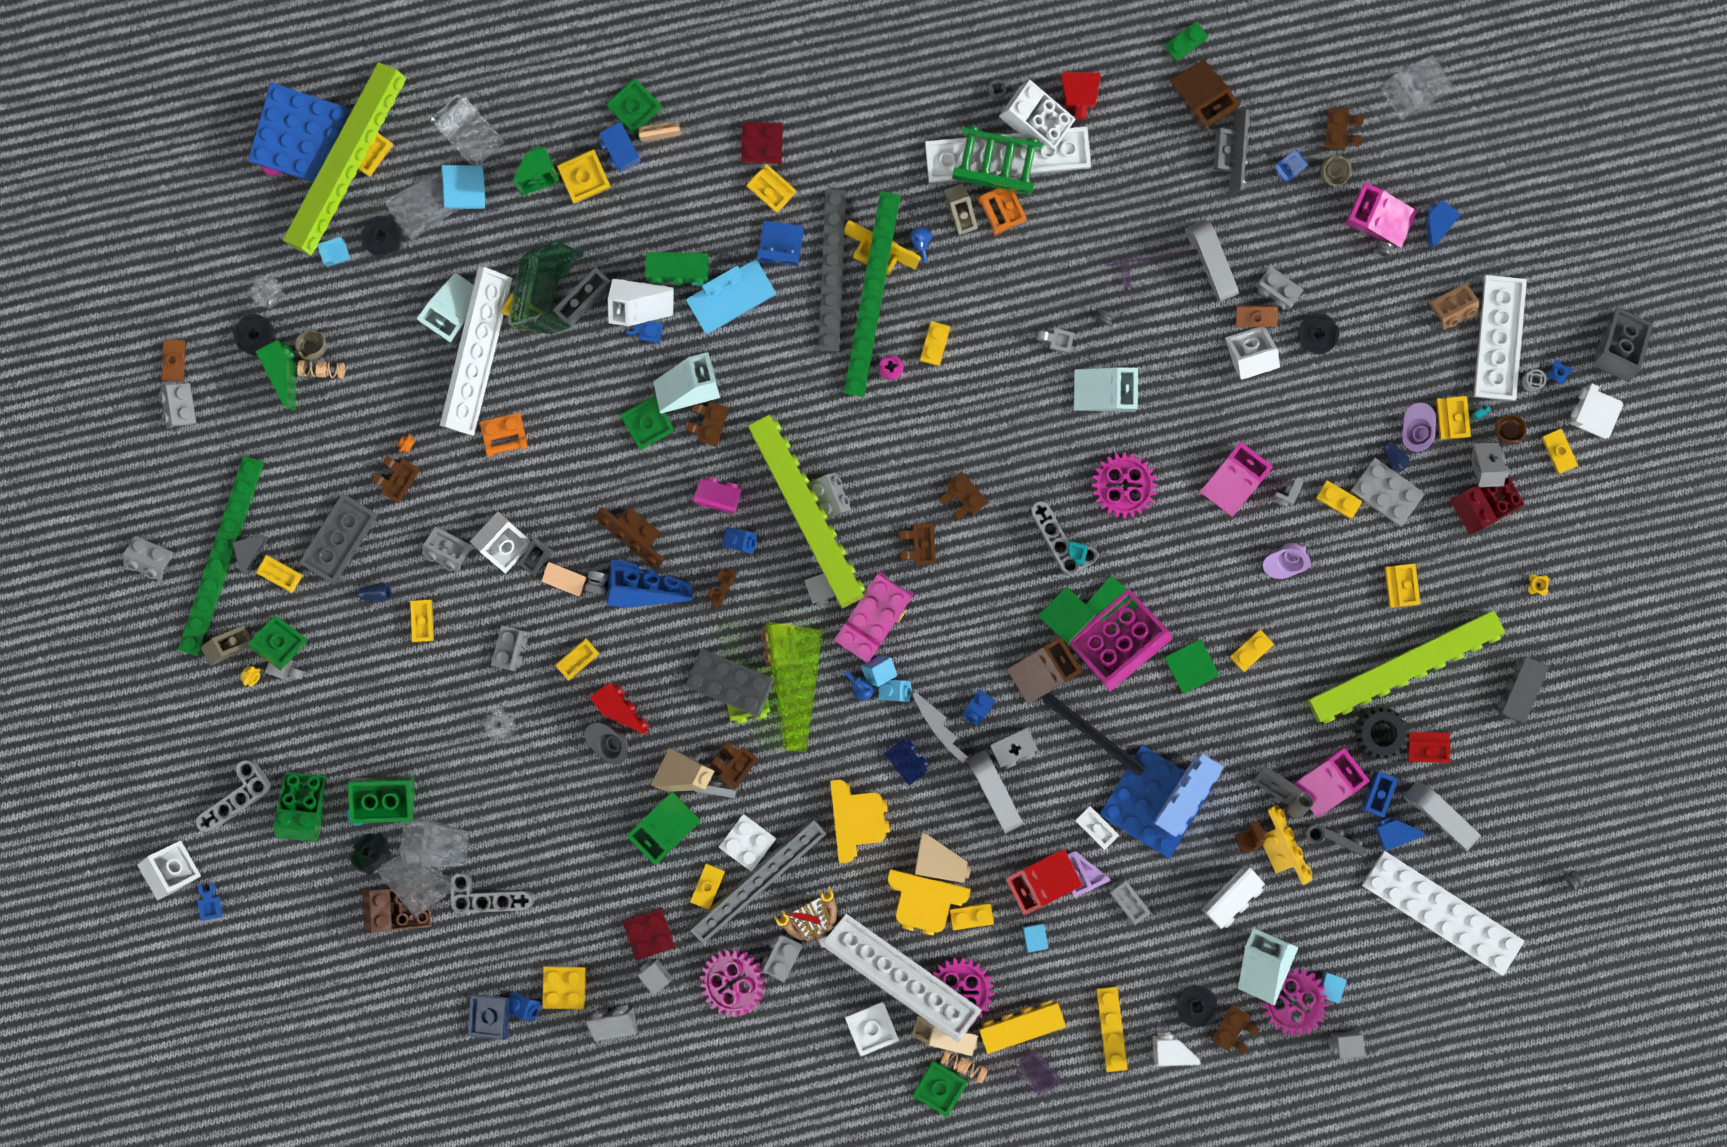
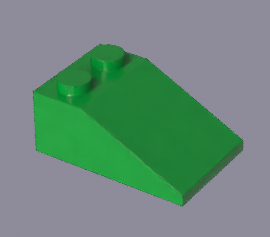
[256,340,296,411]

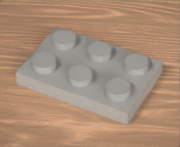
[1350,458,1425,527]

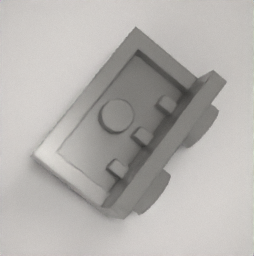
[159,383,196,429]
[807,473,851,521]
[123,536,173,581]

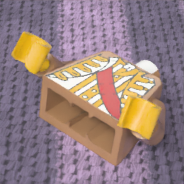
[774,886,837,948]

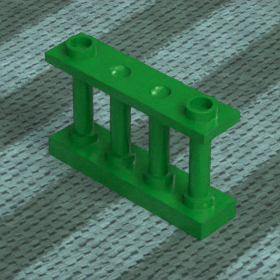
[952,126,1043,195]

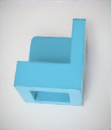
[318,237,350,267]
[861,655,897,687]
[1022,923,1048,953]
[1319,971,1346,1003]

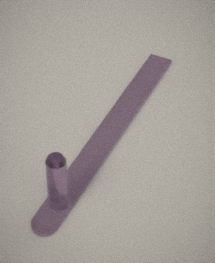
[1107,244,1228,290]

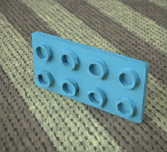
[686,260,776,334]

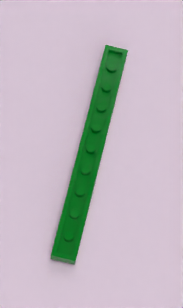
[844,191,901,397]
[178,456,264,656]

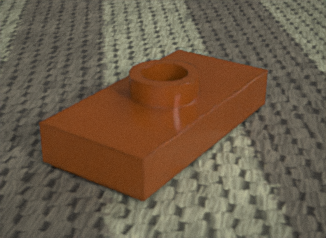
[1236,305,1278,327]
[162,340,186,382]

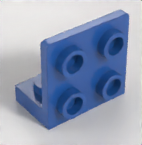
[757,221,804,267]

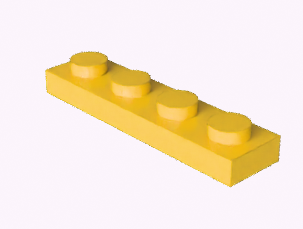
[1096,986,1128,1072]

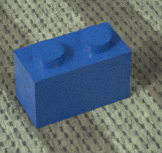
[599,122,641,173]
[1360,771,1398,818]

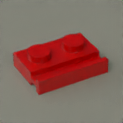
[1407,732,1451,763]

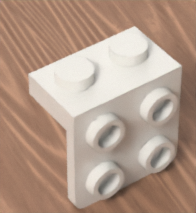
[1570,384,1623,439]

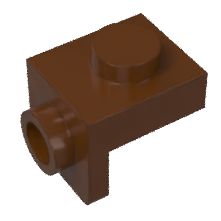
[1234,821,1266,854]

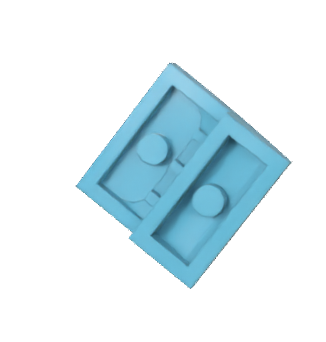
[441,165,485,209]

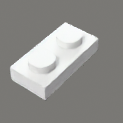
[1075,806,1119,850]

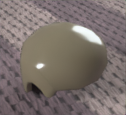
[1320,155,1351,187]
[294,329,327,360]

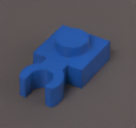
[626,321,664,344]
[197,883,223,921]

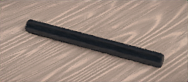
[1043,693,1145,776]

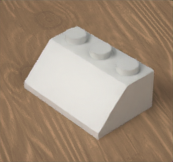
[1201,866,1265,929]

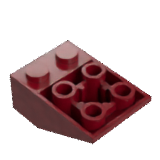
[1450,475,1525,535]

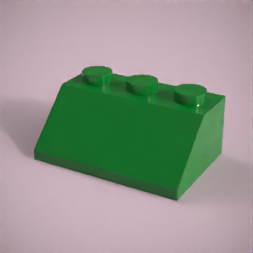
[513,146,560,196]
[645,252,710,286]
[348,776,415,823]

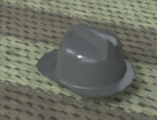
[585,722,628,765]

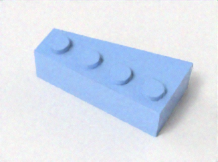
[1153,753,1224,837]

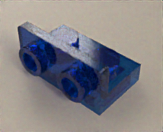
[884,738,929,786]

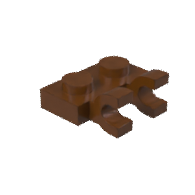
[1324,108,1364,151]
[686,402,729,447]
[372,456,421,504]
[939,472,988,521]
[898,523,936,566]
[707,568,738,609]
[708,741,758,791]
[1210,1005,1260,1054]

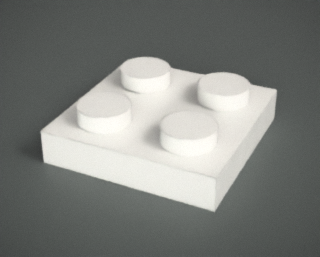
[719,814,777,871]
[845,1001,899,1056]

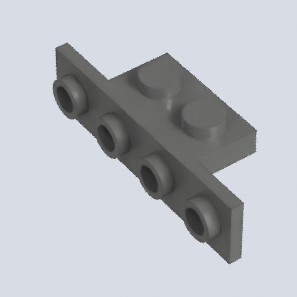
[1213,109,1250,193]

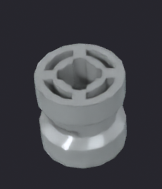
[1521,369,1546,392]
[585,571,609,595]

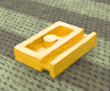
[747,164,797,214]
[1436,396,1471,440]
[1384,564,1420,608]

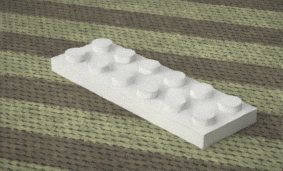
[1474,275,1527,401]

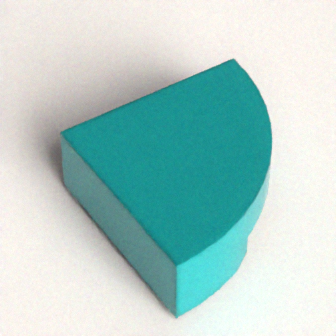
[1470,404,1491,422]
[1067,541,1089,566]

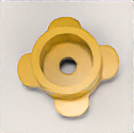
[1528,574,1549,596]
[241,666,261,687]

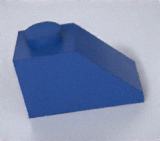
[1425,200,1461,249]
[1374,817,1425,851]

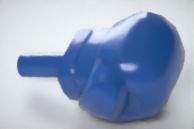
[910,227,932,263]
[844,670,873,701]

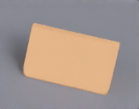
[639,121,681,142]
[542,562,587,597]

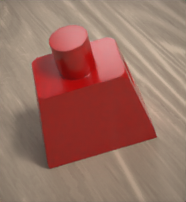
[1061,72,1101,120]

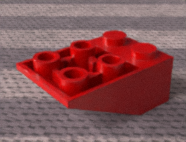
[590,682,650,734]
[1005,848,1083,915]

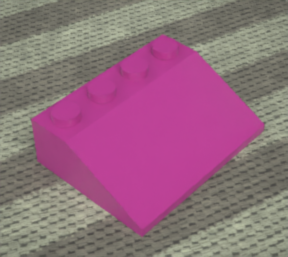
[1069,589,1172,692]

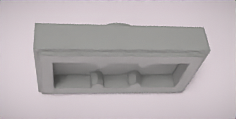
[694,780,737,798]
[1109,879,1151,925]

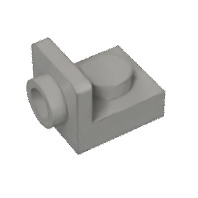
[1273,478,1304,507]

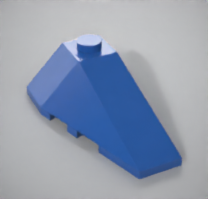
[607,560,693,608]

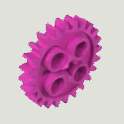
[1091,452,1158,519]
[700,948,766,1017]
[932,957,994,1023]
[1261,968,1330,1036]

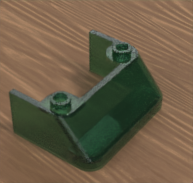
[509,241,584,334]

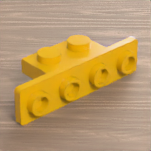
[844,220,921,276]
[1263,804,1312,885]

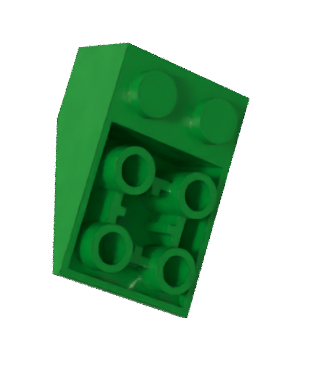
[273,772,327,842]
[627,792,701,866]

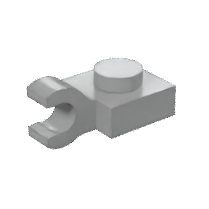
[1036,328,1074,354]
[265,660,304,680]

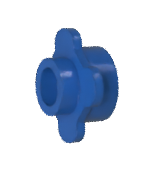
[1547,360,1572,385]

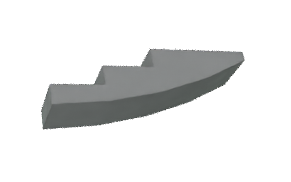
[912,692,968,763]

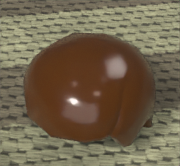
[1495,415,1527,445]

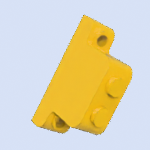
[830,779,890,863]
[888,869,971,935]

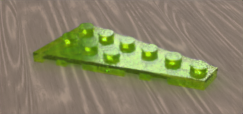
[764,622,823,752]

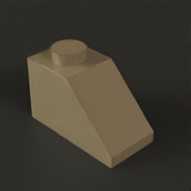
[944,183,978,235]
[201,625,252,665]

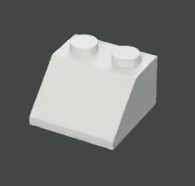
[1225,327,1280,379]
[470,512,531,573]
[137,841,201,901]
[1153,1032,1200,1066]

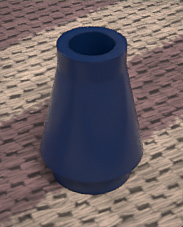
[1382,442,1411,473]
[359,582,391,602]

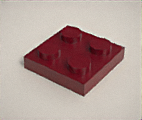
[741,122,783,164]
[623,908,676,961]

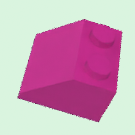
[693,477,741,515]

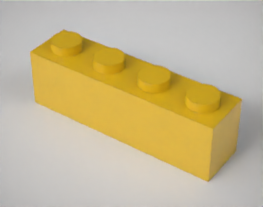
[979,999,1066,1054]

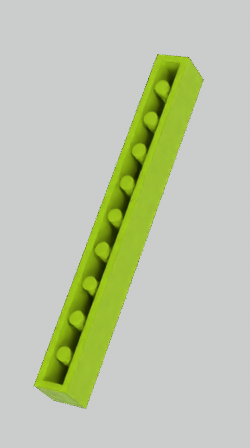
[283,62,406,256]
[748,415,865,608]
[1306,610,1506,724]

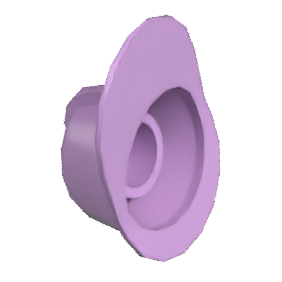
[1402,403,1436,452]
[1263,543,1310,579]

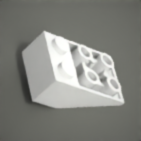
[999,80,1075,150]
[608,279,674,326]

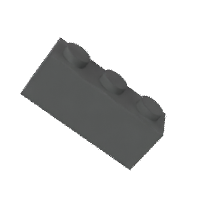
[553,267,612,328]
[1497,656,1549,723]

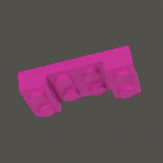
[834,571,914,663]

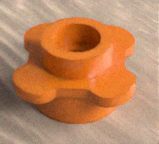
[397,434,415,453]

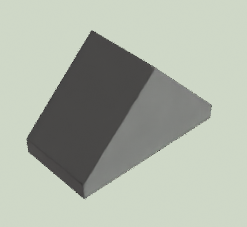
[233,535,269,574]
[519,537,554,576]

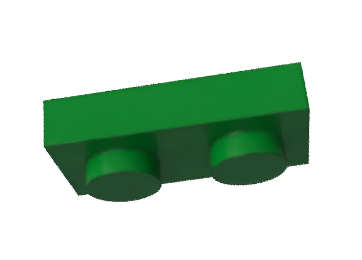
[1164,21,1209,63]

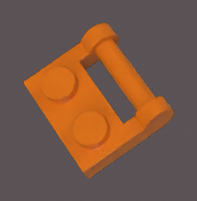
[977,188,1027,236]
[480,413,528,458]

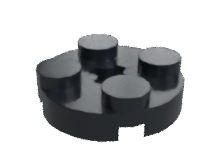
[361,215,403,257]
[1297,313,1340,355]
[233,314,276,356]
[350,833,392,875]
[1176,985,1218,1027]

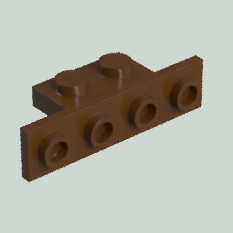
[595,507,664,570]

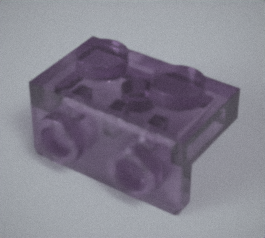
[1016,1047,1062,1098]

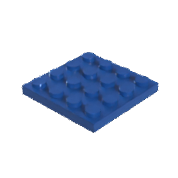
[248,82,350,183]
[1099,745,1212,859]

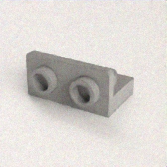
[1255,266,1303,310]
[422,527,472,573]
[491,625,528,671]
[760,934,803,982]

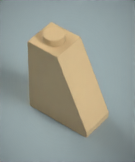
[651,748,714,792]
[915,833,971,883]
[912,1016,978,1056]

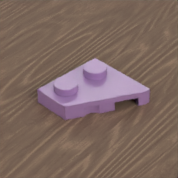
[1068,851,1110,898]

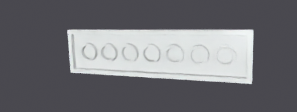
[925,127,1091,183]
[440,266,512,436]
[1362,851,1525,976]
[822,914,982,1042]

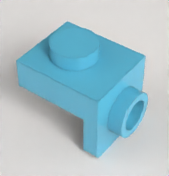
[878,680,912,702]

